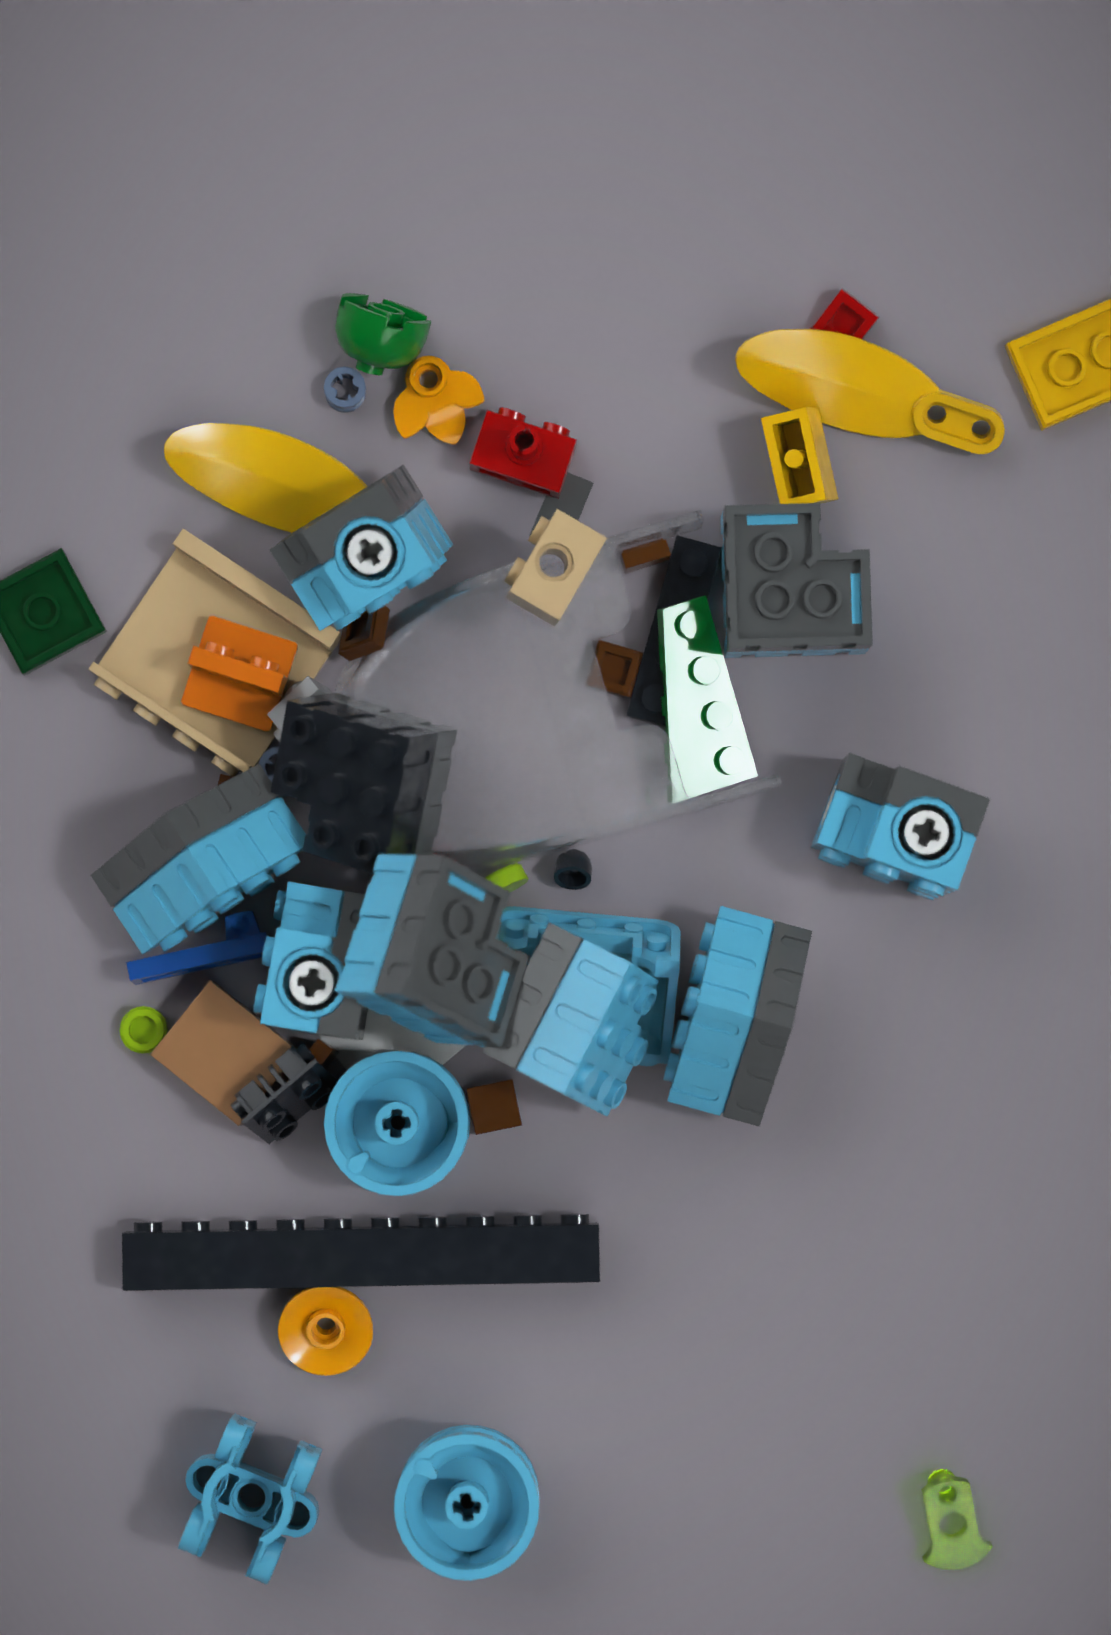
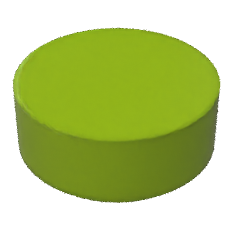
[485,863,529,892]
[120,1006,168,1053]

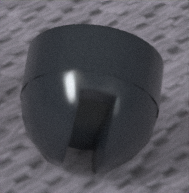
[554,849,592,890]

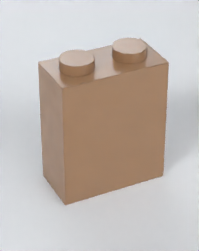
[150,980,297,1126]

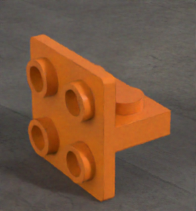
[181,616,298,732]

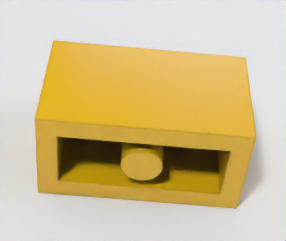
[761,407,839,504]

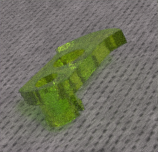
[921,1469,993,1570]

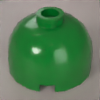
[335,293,431,376]

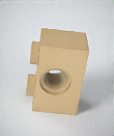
[504,509,607,627]

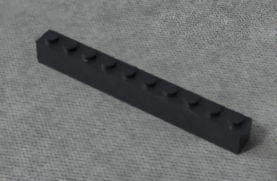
[122,1214,600,1291]

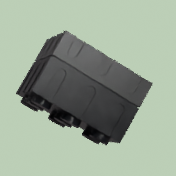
[271,693,457,874]

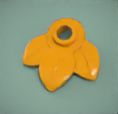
[393,356,485,445]

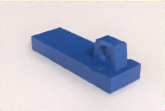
[126,911,268,985]

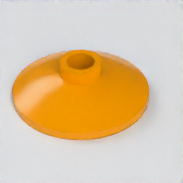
[278,1287,373,1376]

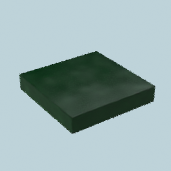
[0,548,107,676]

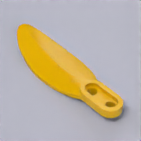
[735,329,1005,454]
[164,423,368,533]

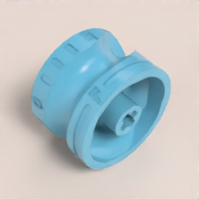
[324,1051,470,1196]
[394,1425,540,1581]

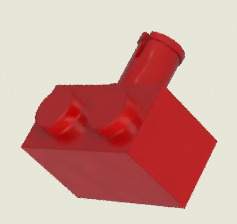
[469,407,577,499]

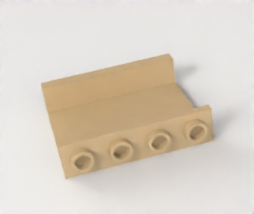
[88,529,341,777]

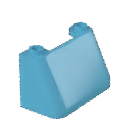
[480,906,681,1066]

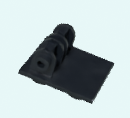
[230,1043,338,1144]

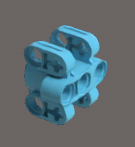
[178,1413,323,1585]

